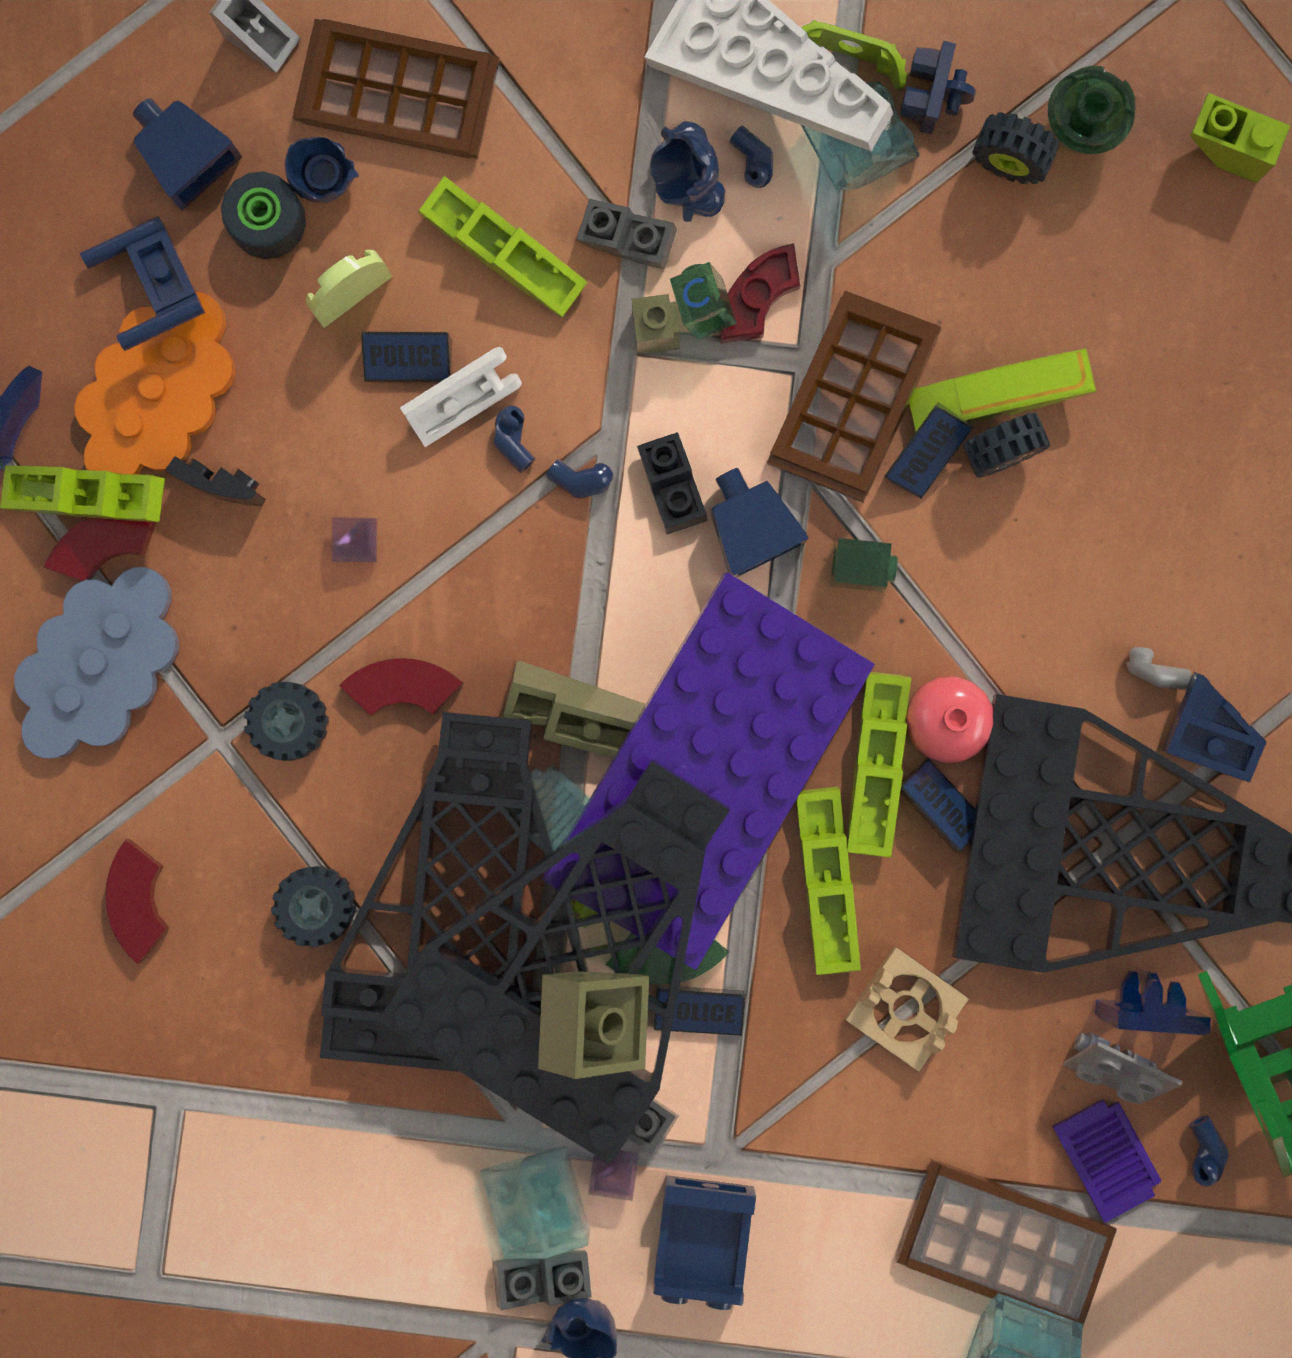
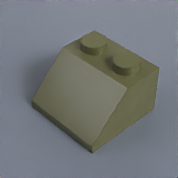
[538,971,649,1079]

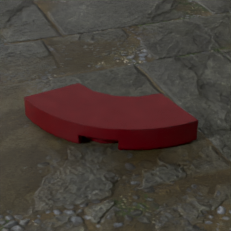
[720,243,801,344]
[44,518,156,581]
[339,658,464,716]
[105,839,169,964]

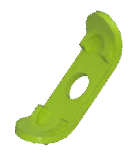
[801,20,907,90]

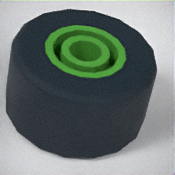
[221,171,306,259]

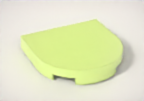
[306,250,392,328]

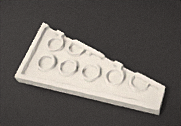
[644,0,893,151]

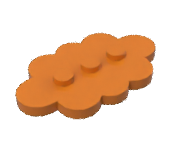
[74,292,236,475]

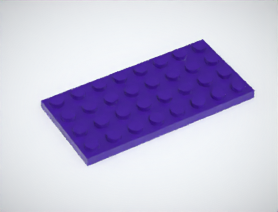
[542,572,875,970]

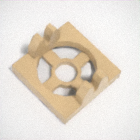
[845,946,969,1072]

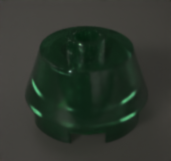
[1048,66,1136,155]

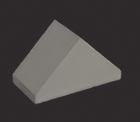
[209,0,301,73]

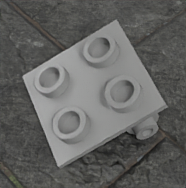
[1063,1032,1182,1104]

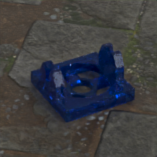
[1095,970,1211,1035]

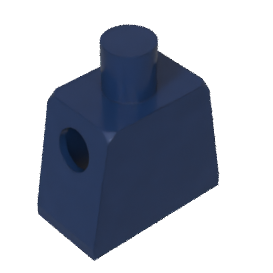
[133,98,242,211]
[711,468,809,578]

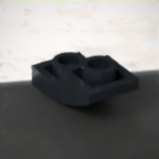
[637,432,708,535]
[165,456,266,506]

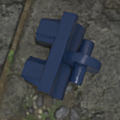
[900,41,976,134]

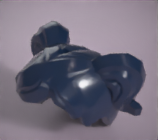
[650,121,726,222]

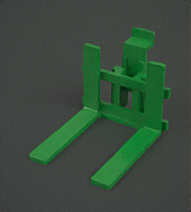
[1198,971,1292,1178]

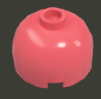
[906,676,993,763]

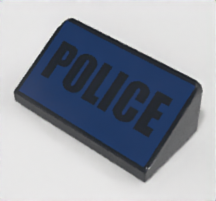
[361,332,452,382]
[884,402,974,499]
[900,758,975,853]
[654,985,746,1036]

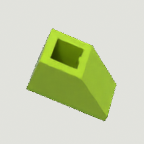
[1190,93,1290,183]

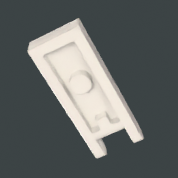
[400,347,522,447]

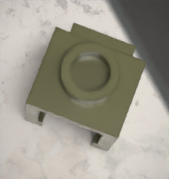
[631,294,680,354]

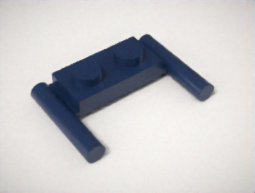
[80,216,205,351]

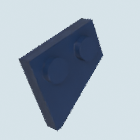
[1163,671,1267,783]

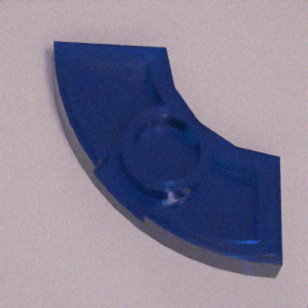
[0,366,42,470]

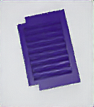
[1052,1099,1162,1223]

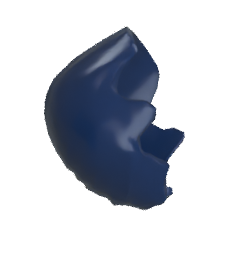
[284,137,359,203]
[541,1298,617,1358]

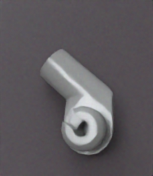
[1126,647,1192,690]

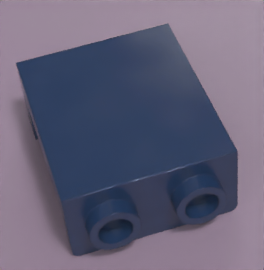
[653,1175,756,1310]

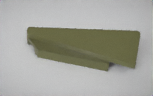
[502,661,645,758]

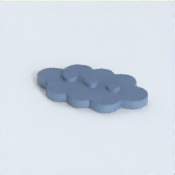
[14,567,179,759]

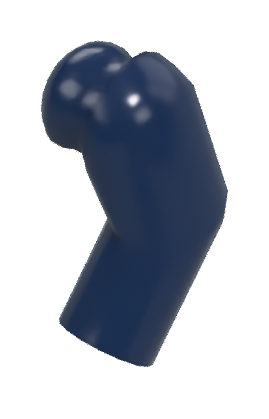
[729,125,773,188]
[493,406,536,473]
[546,459,613,499]
[1189,1115,1229,1187]

